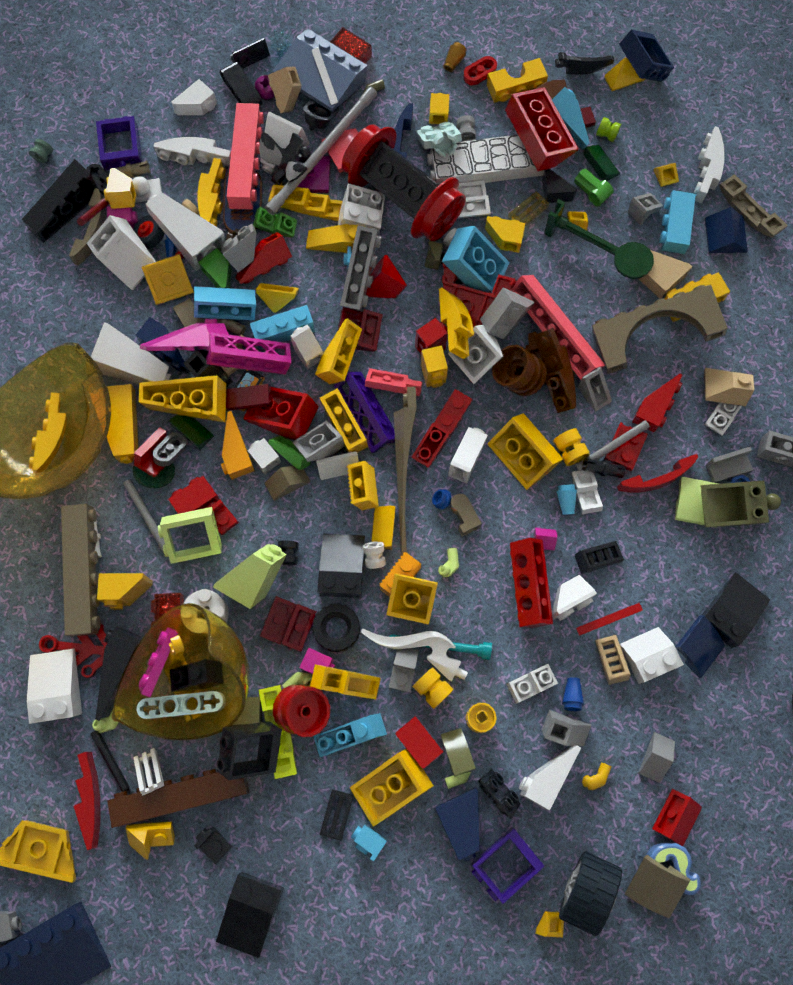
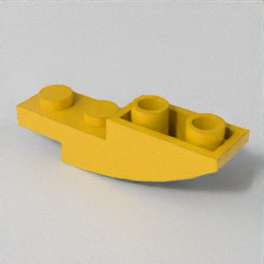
[197,158,226,227]
[439,287,474,359]
[29,392,67,477]

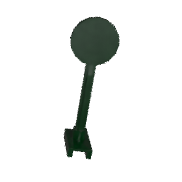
[544,199,654,279]

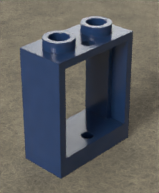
[619,29,674,82]

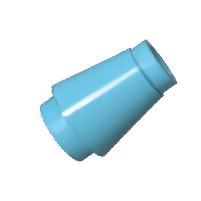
[556,484,577,515]

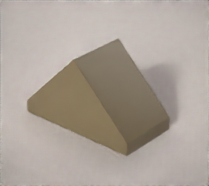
[265,465,310,501]

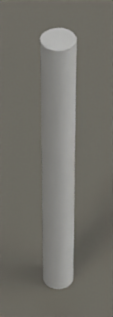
[575,420,650,471]
[123,479,165,553]

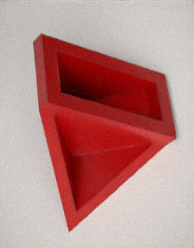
[366,255,407,298]

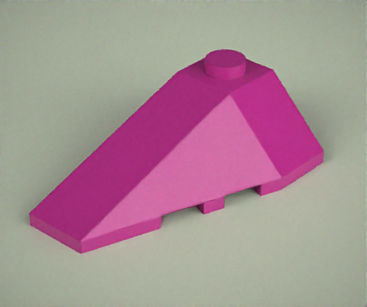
[140,318,229,351]

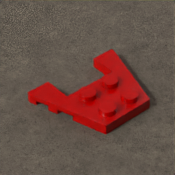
[442,263,517,328]

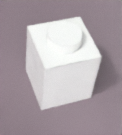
[247,438,281,474]

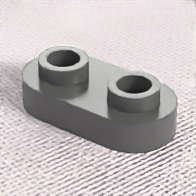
[153,432,187,467]

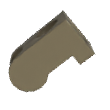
[450,493,482,537]

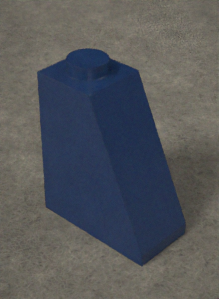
[434,788,480,862]

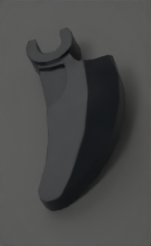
[555,52,614,75]

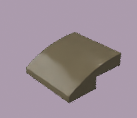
[625,855,691,918]

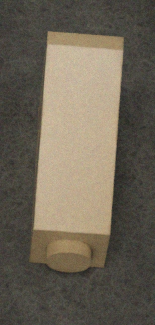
[639,250,693,299]

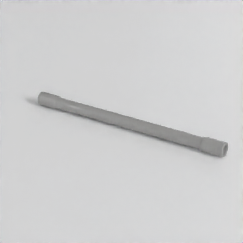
[265,87,377,215]

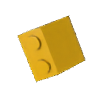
[97,573,153,610]

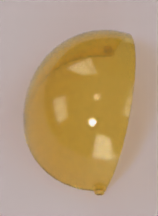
[112,603,250,740]

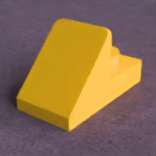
[125,822,175,860]

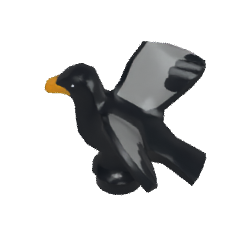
[259,132,311,185]

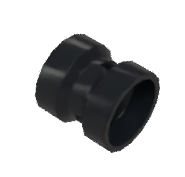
[278,540,299,565]

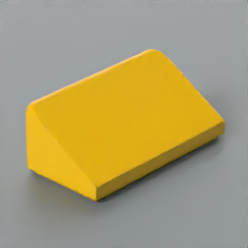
[371,506,396,550]

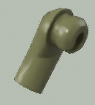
[363,79,385,93]

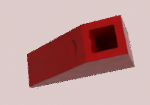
[235,232,292,284]
[632,374,683,432]

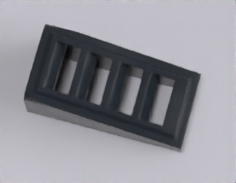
[575,541,624,574]

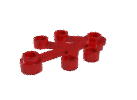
[39,623,107,678]

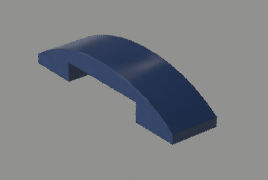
[394,103,413,159]

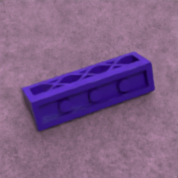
[334,372,395,453]

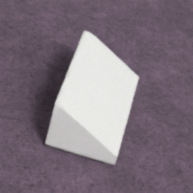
[316,451,359,480]

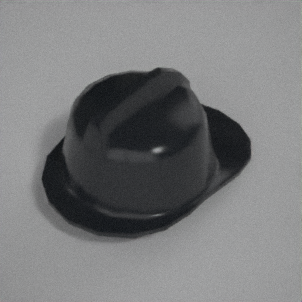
[303,99,339,131]

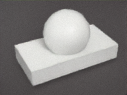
[132,177,162,203]

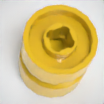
[553,428,590,466]
[412,667,454,709]
[465,703,497,733]

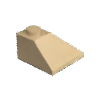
[704,368,754,406]

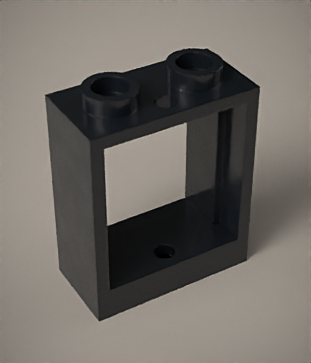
[217,721,282,780]

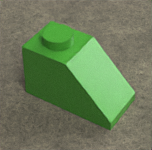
[198,248,232,288]

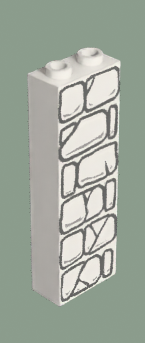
[427,135,544,185]

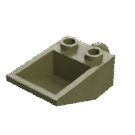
[701,481,781,528]

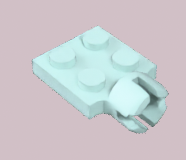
[416,122,462,157]

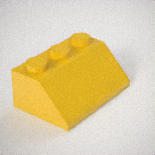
[487,413,563,490]

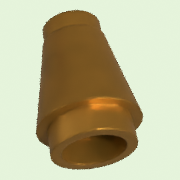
[443,42,467,72]

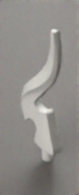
[361,628,468,681]

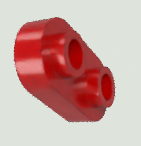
[463,56,497,85]

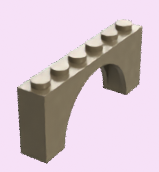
[592,285,728,374]

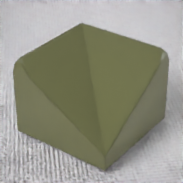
[425,241,443,270]

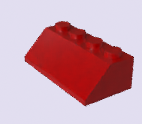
[505,87,579,171]

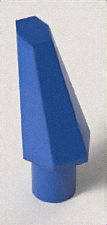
[164,234,177,258]

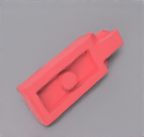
[365,368,422,396]

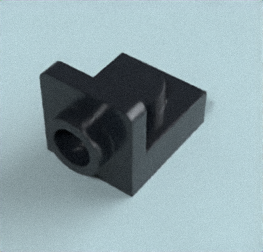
[194,827,232,864]

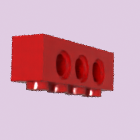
[510,538,553,628]

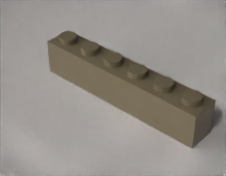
[61,504,101,637]

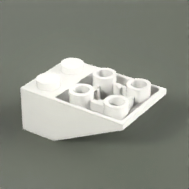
[87,215,156,290]

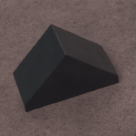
[542,169,577,203]

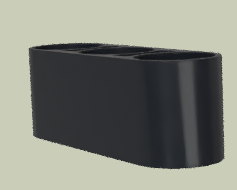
[219,62,263,106]

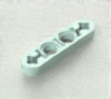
[136,691,226,719]

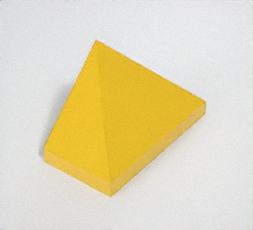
[604,57,645,91]
[256,283,299,313]

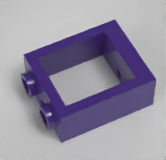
[96,116,142,171]
[471,827,544,904]

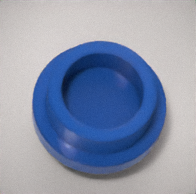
[432,489,451,510]

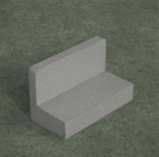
[705,447,753,483]

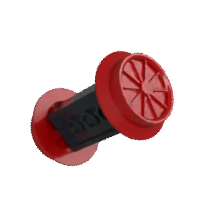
[342,124,466,242]

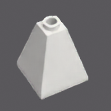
[260,112,309,174]

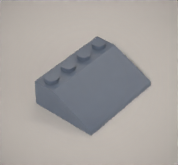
[273,29,368,112]

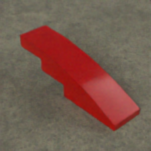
[73,752,101,850]

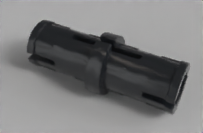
[582,458,625,478]

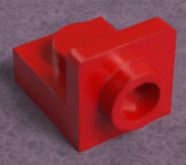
[206,499,239,535]

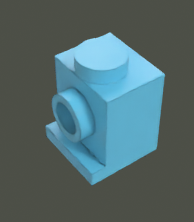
[351,824,387,861]

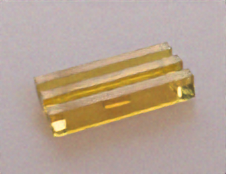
[508,191,549,226]

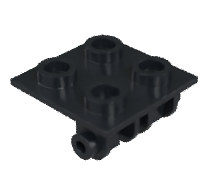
[478,768,521,819]

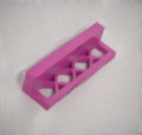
[206,332,292,375]

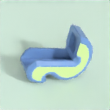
[646,842,701,895]

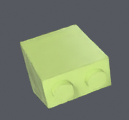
[213,544,287,609]

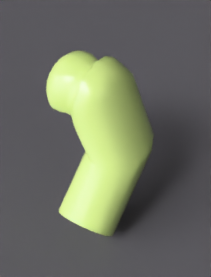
[438,548,459,577]
[282,672,312,688]
[92,706,124,733]
[444,772,471,789]

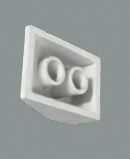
[27,649,82,724]
[519,746,581,810]

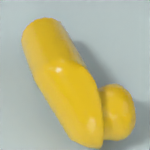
[582,762,611,790]

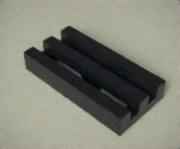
[320,789,354,841]

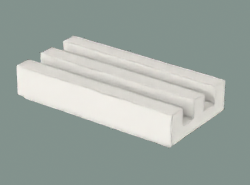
[133,748,164,796]

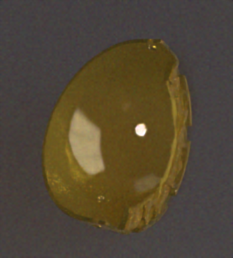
[0,342,111,499]

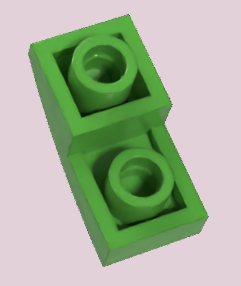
[253,207,297,238]

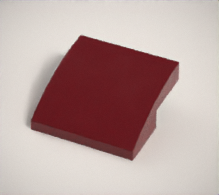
[337,307,383,352]
[259,596,317,652]

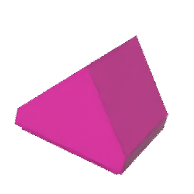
[534,528,557,551]

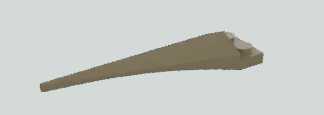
[394,387,417,556]

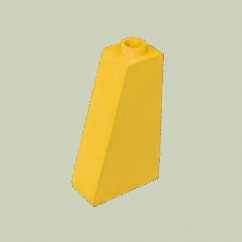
[90,384,138,464]

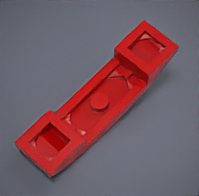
[617,454,698,493]

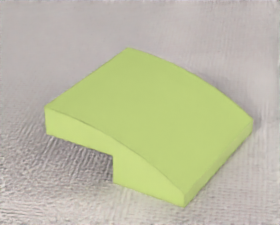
[675,477,719,528]

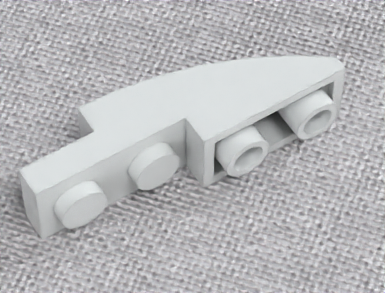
[694,126,724,203]
[154,137,231,167]

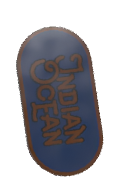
[223,171,263,232]

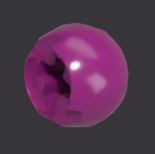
[254,75,275,100]

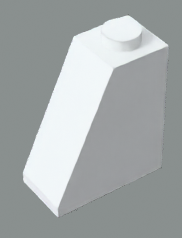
[448,427,488,484]

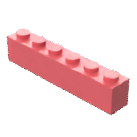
[226,103,264,210]
[511,275,605,380]

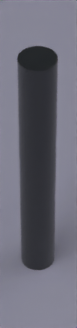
[90,731,130,792]

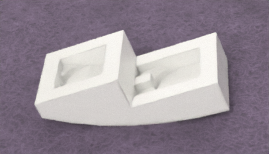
[572,470,603,515]

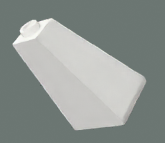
[146,192,225,271]
[90,322,171,384]

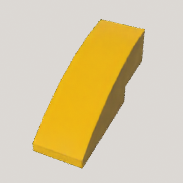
[310,664,381,699]

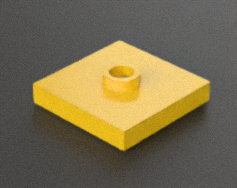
[142,254,194,305]

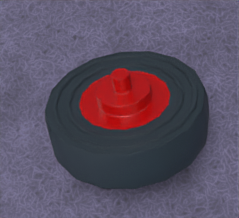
[133,215,165,249]

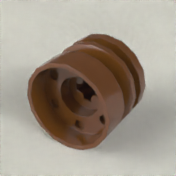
[492,345,547,397]

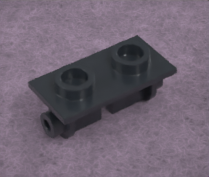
[230,38,270,69]

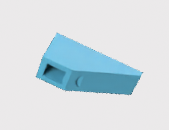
[313,713,387,757]

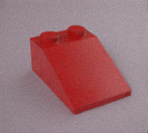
[243,387,319,440]

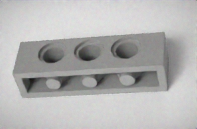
[757,431,793,467]

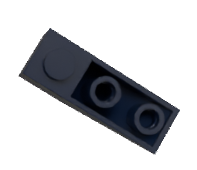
[135,317,189,373]

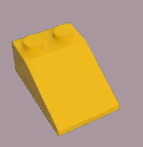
[350,749,434,827]

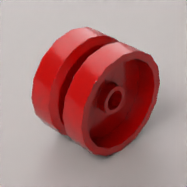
[273,685,330,737]

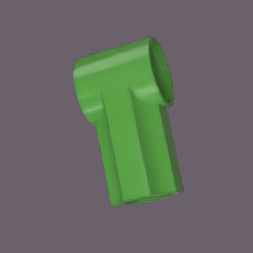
[574,169,614,206]

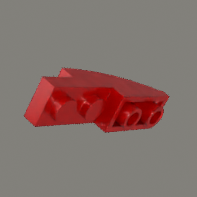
[411,389,473,468]

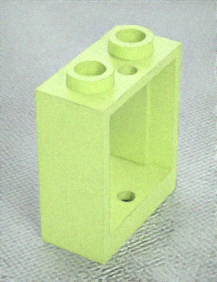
[158,507,222,564]

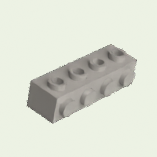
[340,225,382,311]

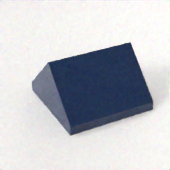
[705,207,748,253]

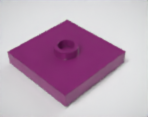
[297,156,330,193]

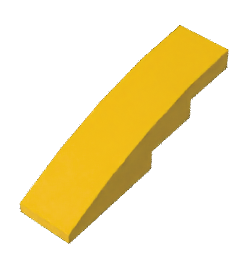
[268,185,343,221]

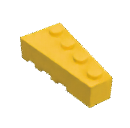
[139,376,226,423]

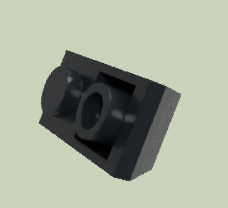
[184,349,233,388]
[170,659,224,692]

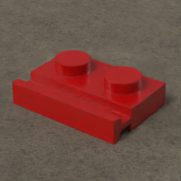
[604,422,648,471]

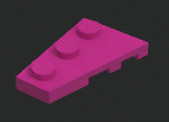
[138,627,178,697]

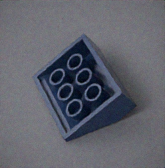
[0,901,111,985]

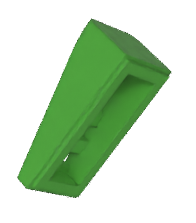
[268,435,311,470]

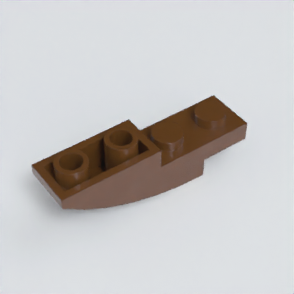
[533,328,576,413]

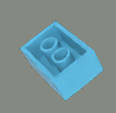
[442,226,510,293]

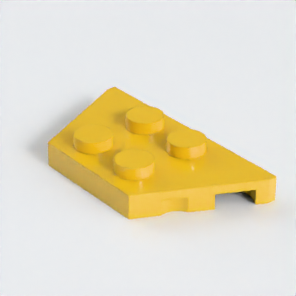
[0,820,76,883]

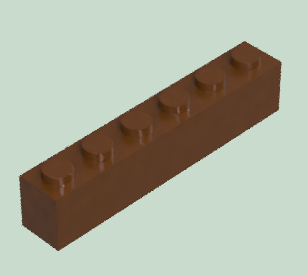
[107,769,250,828]

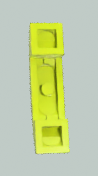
[259,685,297,779]

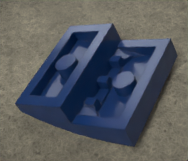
[675,615,725,678]

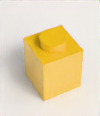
[429,93,450,124]

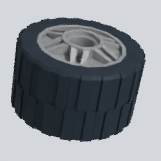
[559,851,622,936]

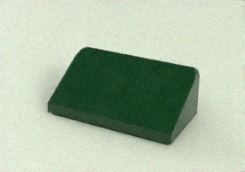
[583,145,620,181]
[168,414,214,450]

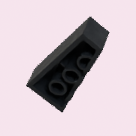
[22,159,98,243]

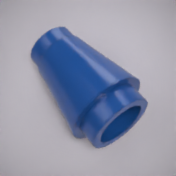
[562,677,584,711]

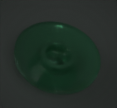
[133,463,175,489]

